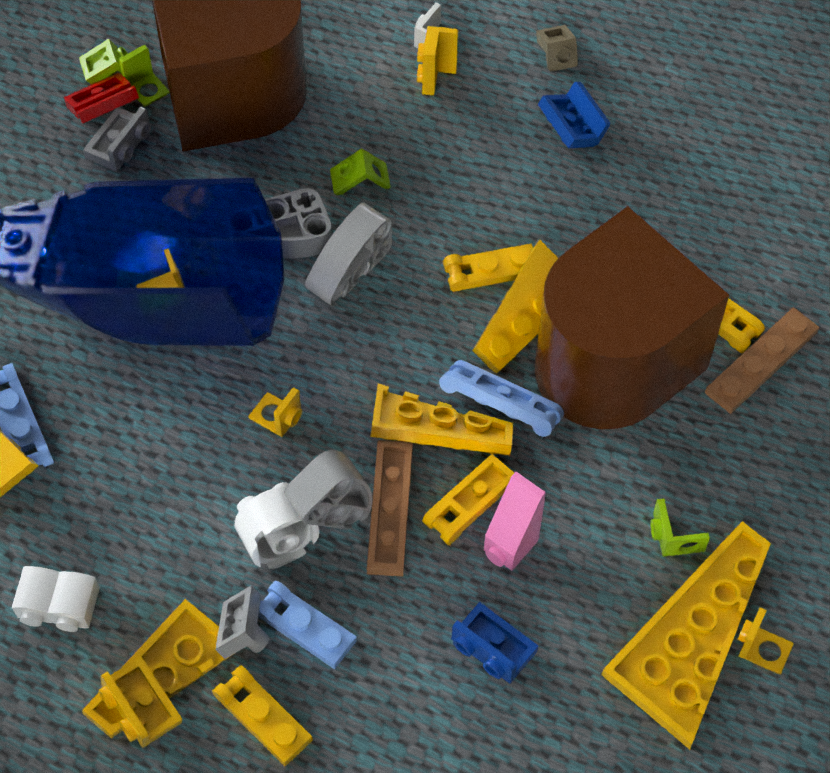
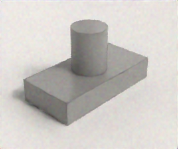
[215,585,270,659]

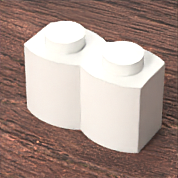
[12,566,100,632]

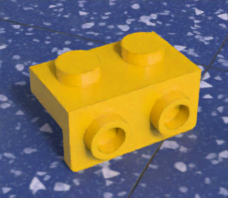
[417,26,459,95]
[98,656,182,748]

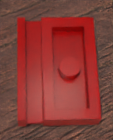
[63,73,139,123]

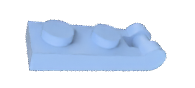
[258,581,357,669]

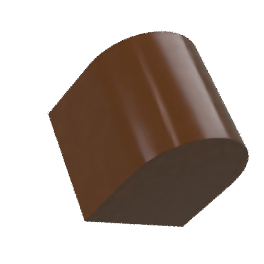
[152,0,307,152]
[534,206,729,429]

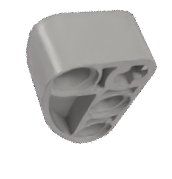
[229,188,332,258]
[305,202,392,307]
[284,450,373,529]

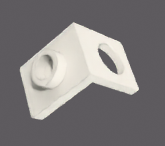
[414,2,441,48]

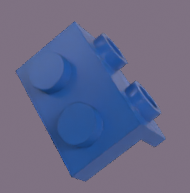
[538,82,610,149]
[451,602,538,684]

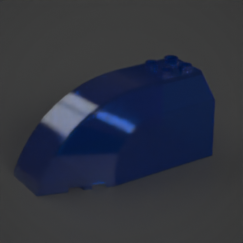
[0,178,285,346]

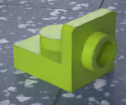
[79,39,128,85]

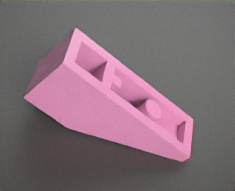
[484,472,546,571]

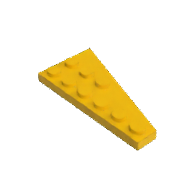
[602,521,771,750]

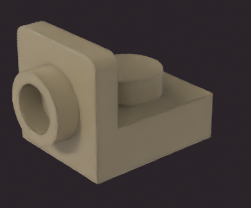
[536,25,578,72]

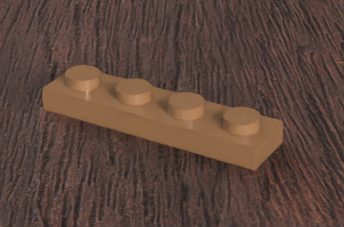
[705,307,819,414]
[367,440,413,577]

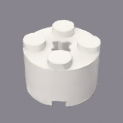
[234,482,319,569]

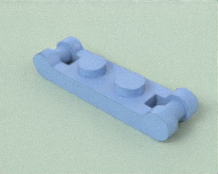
[439,360,564,437]
[0,363,54,467]

